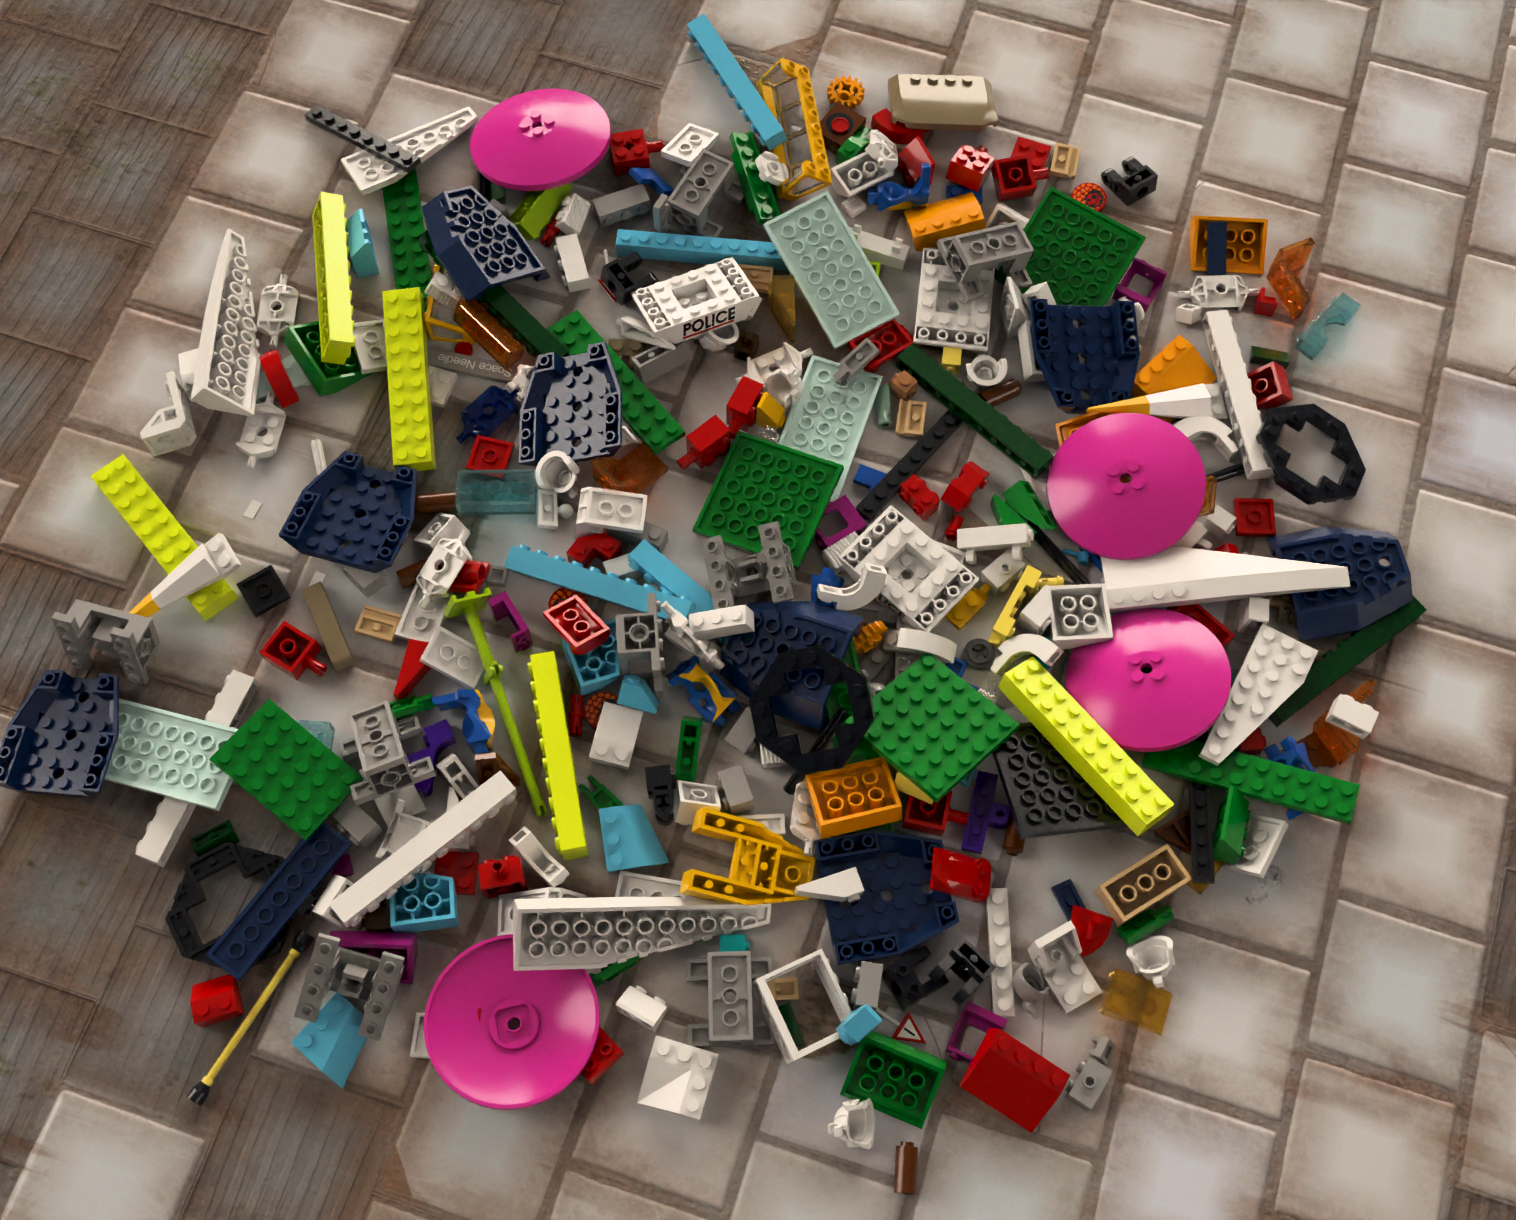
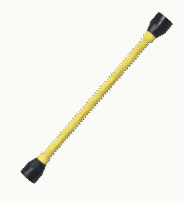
[186,930,315,1106]

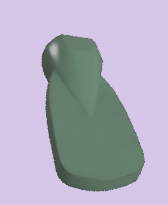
[874,384,892,429]

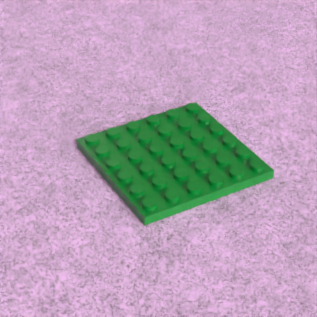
[994,187,1146,326]
[693,431,844,569]
[844,654,1020,803]

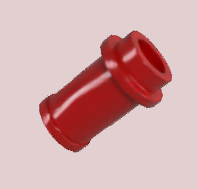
[945,515,964,541]

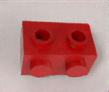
[898,474,940,521]

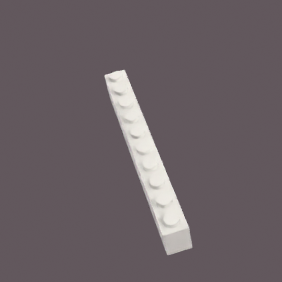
[1201,310,1273,480]
[135,670,260,868]
[329,770,517,928]

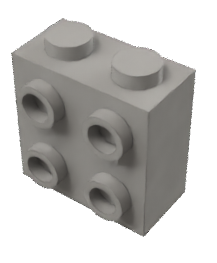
[850,961,883,1011]

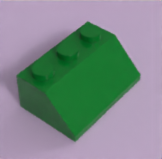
[1213,786,1251,865]

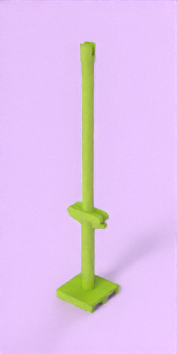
[444,587,548,818]

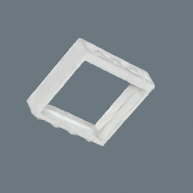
[752,949,851,1064]

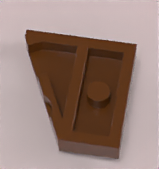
[1281,732,1337,769]
[475,752,520,786]
[1153,811,1191,856]

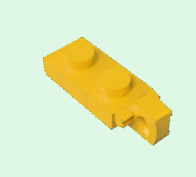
[945,582,992,631]

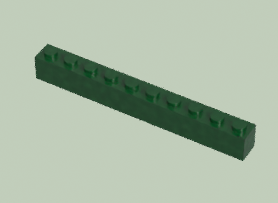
[419,230,569,359]
[896,343,1053,480]
[1268,595,1427,727]

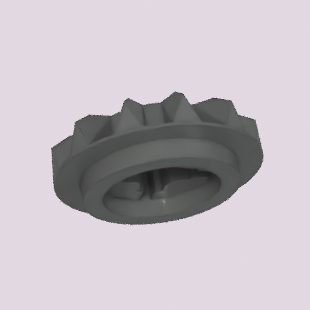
[963,638,995,670]

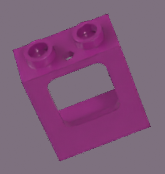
[1112,257,1167,315]
[814,495,867,550]
[488,591,533,653]
[945,1001,1007,1066]

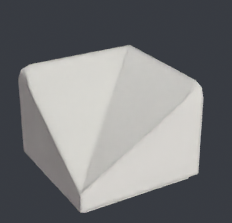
[1175,303,1202,324]

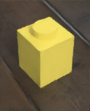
[940,347,962,375]

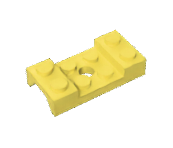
[988,565,1042,649]

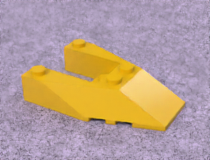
[680,807,816,906]

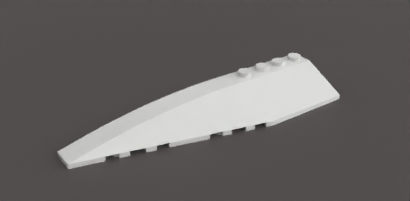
[191,228,261,417]
[1100,547,1350,613]
[513,897,772,971]

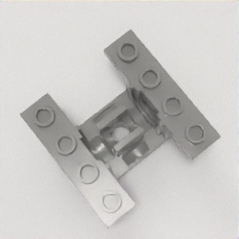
[652,148,745,238]
[936,221,1034,303]
[701,521,797,610]
[615,593,667,698]
[52,599,160,685]
[339,700,436,806]
[294,933,405,1041]
[686,951,775,1047]

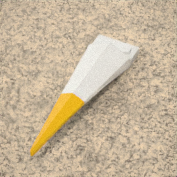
[1086,383,1227,421]
[129,533,241,617]

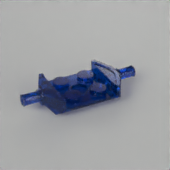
[456,385,519,443]

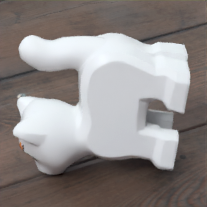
[505,364,534,404]

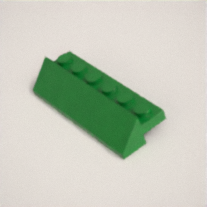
[729,129,783,223]

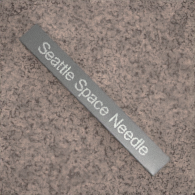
[427,347,531,384]

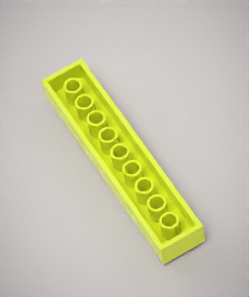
[312,192,356,365]
[382,287,436,471]
[90,454,238,622]
[527,651,589,861]
[998,656,1174,836]

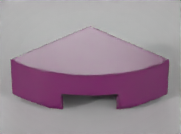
[332,853,355,878]

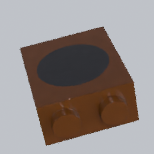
[820,101,866,154]

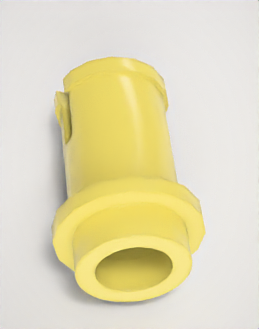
[1039,575,1064,590]

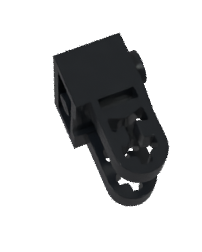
[1101,156,1158,206]
[600,252,659,305]
[645,765,676,826]
[928,937,996,1006]
[882,945,950,1011]

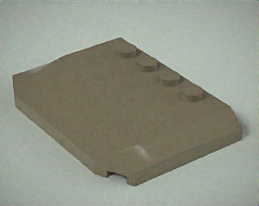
[888,74,998,131]

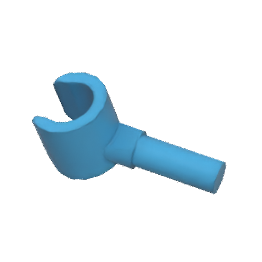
[1062,548,1089,566]

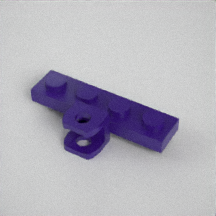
[961,770,1010,855]

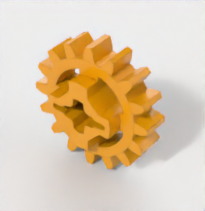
[827,75,865,109]
[853,620,887,655]

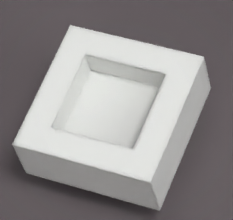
[841,194,867,219]

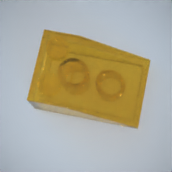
[768,275,796,343]
[1099,968,1173,1035]

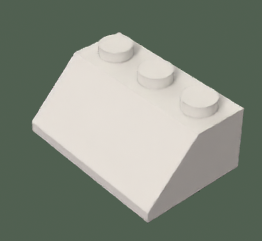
[830,152,895,198]

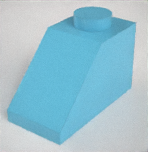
[617,674,659,714]
[835,1004,882,1046]

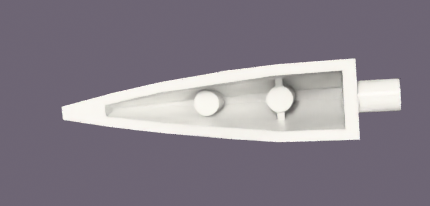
[616,315,676,350]

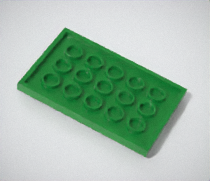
[209,699,364,842]

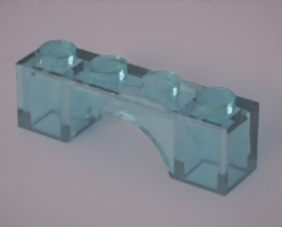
[1294,292,1361,361]

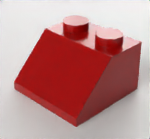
[897,136,935,188]
[1247,361,1293,410]
[190,974,244,1028]

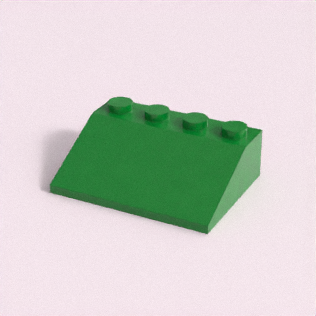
[284,321,373,396]
[840,1030,947,1129]

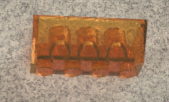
[453,299,525,371]

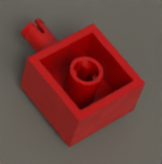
[609,129,664,176]
[945,145,995,192]
[991,155,1050,202]
[726,376,764,439]
[676,414,730,470]
[259,621,327,680]
[902,791,969,837]
[477,855,528,899]

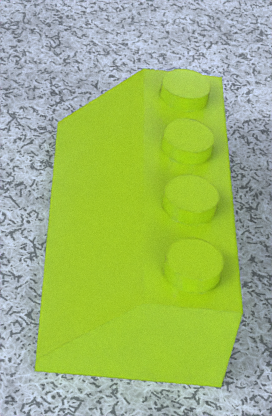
[508,183,573,241]

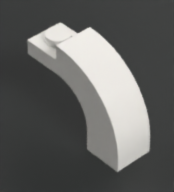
[1173,416,1239,461]
[816,563,887,611]
[883,628,957,664]
[990,634,1064,677]
[508,827,569,887]

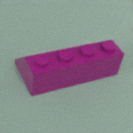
[329,930,417,984]

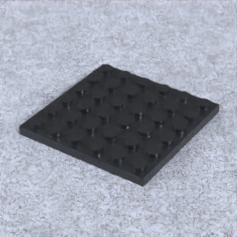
[992,722,1128,839]

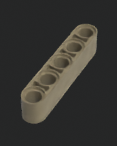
[302,581,355,673]

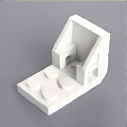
[140,371,197,456]
[574,487,648,540]
[497,887,587,936]
[1028,920,1102,1014]

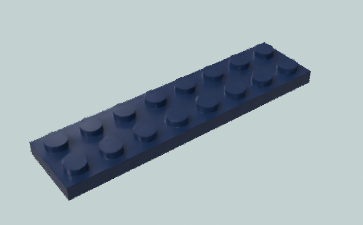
[206,822,353,981]

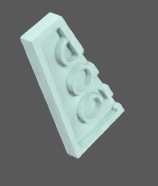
[256,354,312,403]

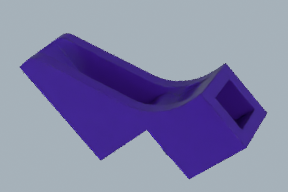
[407,719,457,798]

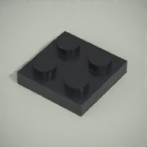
[236,565,291,617]

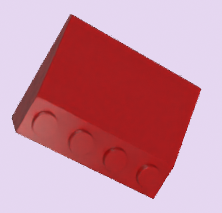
[959,1028,1070,1133]

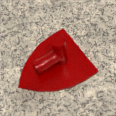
[1070,905,1113,958]

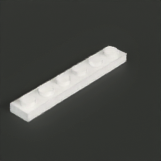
[986,888,1015,1017]

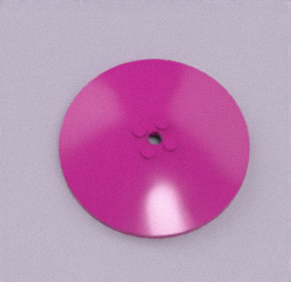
[470,89,611,191]
[1047,413,1206,560]
[1066,608,1231,752]
[424,934,600,1110]

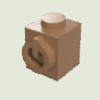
[888,370,918,401]

